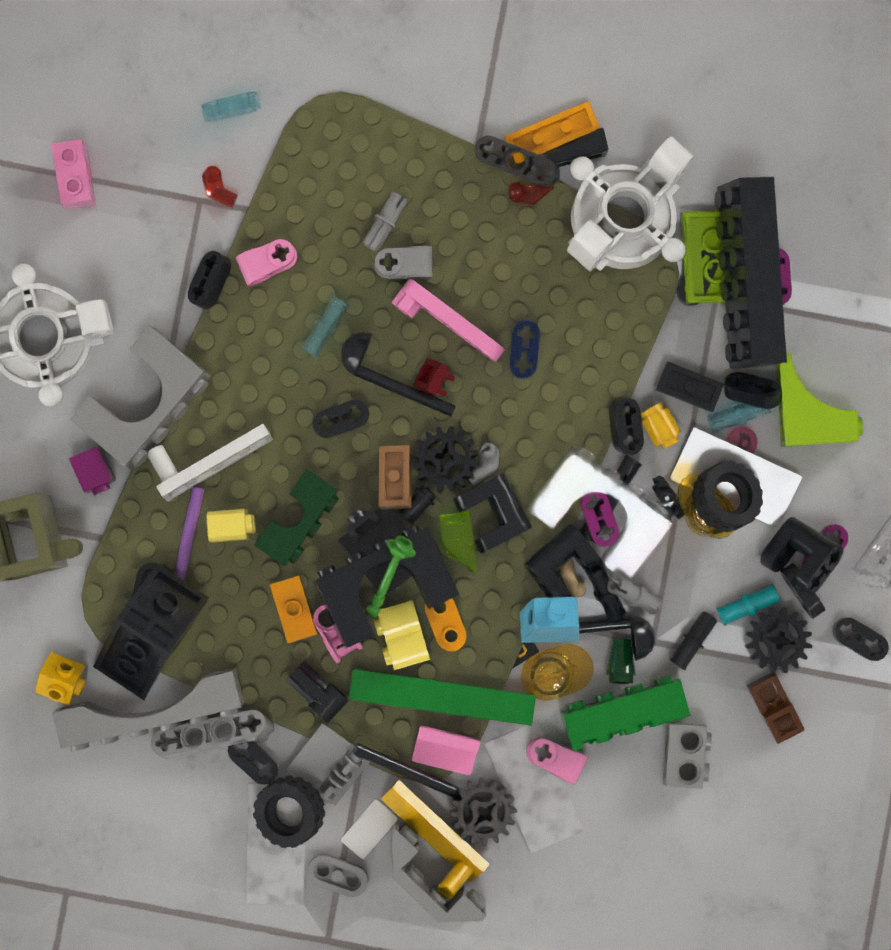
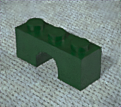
[254,468,339,566]

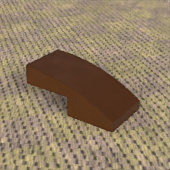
[747,673,805,744]

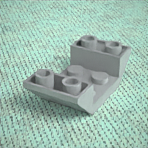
[392,823,487,922]

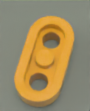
[425,598,467,651]

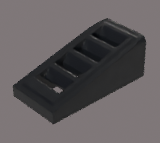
[547,127,609,167]

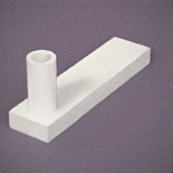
[148,424,274,502]

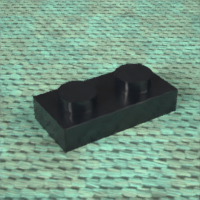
[655,361,724,413]

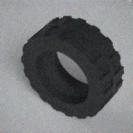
[692,460,764,532]
[253,775,325,848]

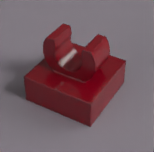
[413,358,455,396]

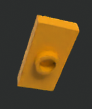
[270,575,318,643]

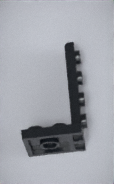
[338,508,411,596]

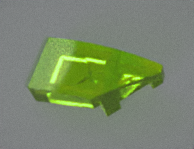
[439,511,478,573]

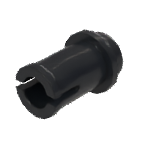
[398,485,436,525]

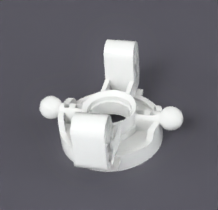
[567,136,694,272]
[0,263,114,407]

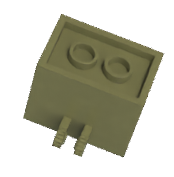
[0,493,84,582]

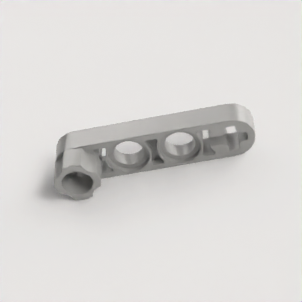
[151,710,274,759]

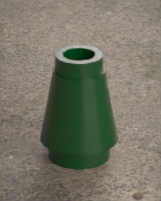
[606,639,636,684]

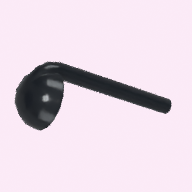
[341,332,456,417]
[579,615,656,661]

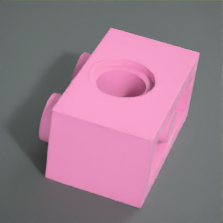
[51,139,96,210]

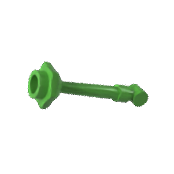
[365,536,416,619]

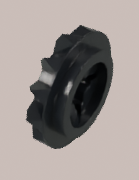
[652,475,685,520]

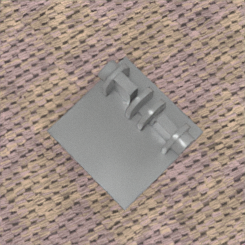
[287,723,370,806]

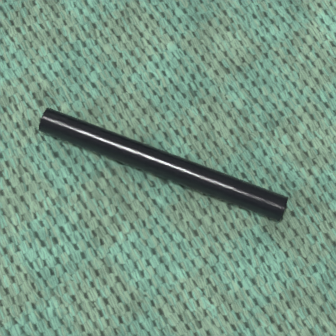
[353,743,466,799]

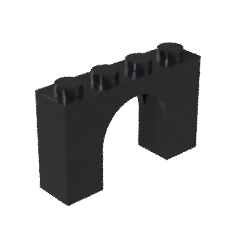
[313,525,460,649]

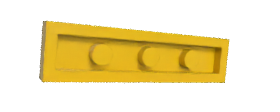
[381,780,490,899]

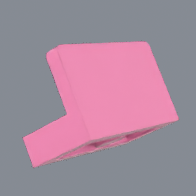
[412,725,480,775]

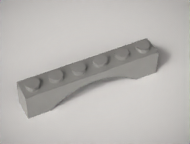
[52,667,245,751]

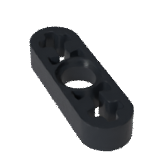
[475,136,560,187]

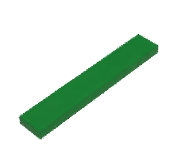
[349,668,536,726]

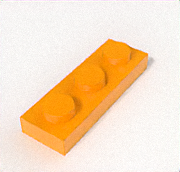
[504,101,600,166]

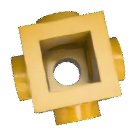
[35,652,87,706]

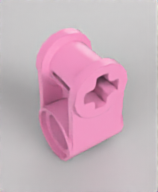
[236,239,298,286]
[313,604,363,664]
[526,738,588,785]

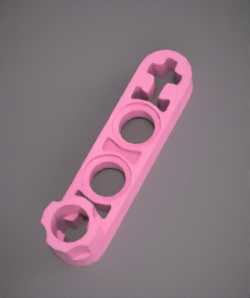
[391,278,505,362]

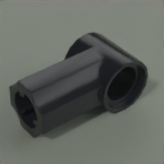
[286,661,349,723]

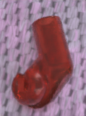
[202,166,238,208]
[508,177,554,206]

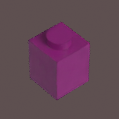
[69,446,116,496]

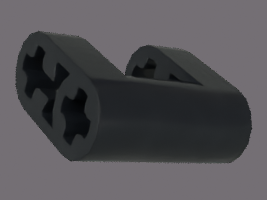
[453,473,533,554]
[760,517,844,595]
[524,524,605,598]

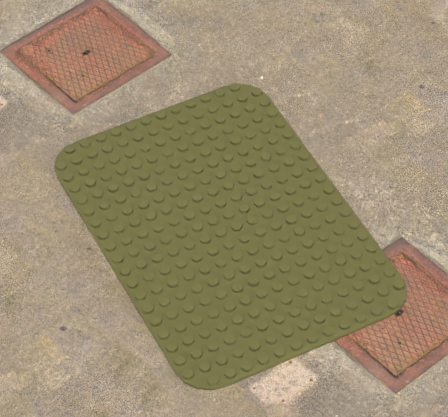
[81,91,679,781]

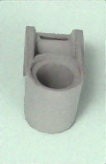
[374,246,433,280]

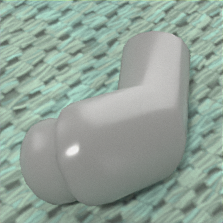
[469,443,500,487]

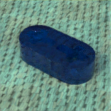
[509,320,540,379]

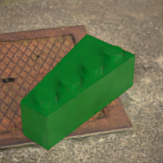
[560,675,691,752]

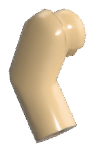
[559,558,586,597]

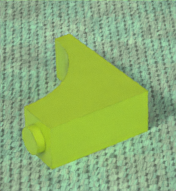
[776,353,863,447]

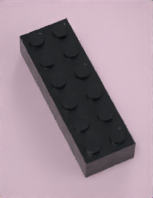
[715,177,787,369]

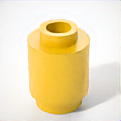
[641,402,682,449]

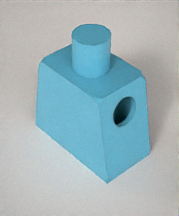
[519,597,580,643]

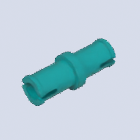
[716,584,781,626]

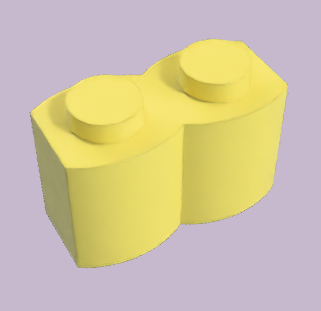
[206,509,256,543]
[373,600,430,670]

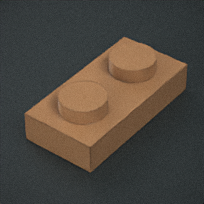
[379,445,412,509]

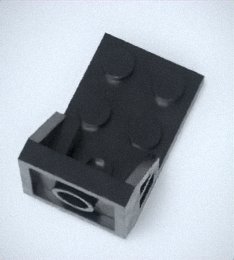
[93,564,209,700]

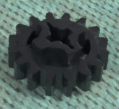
[412,426,479,494]
[745,607,812,673]
[449,777,517,846]

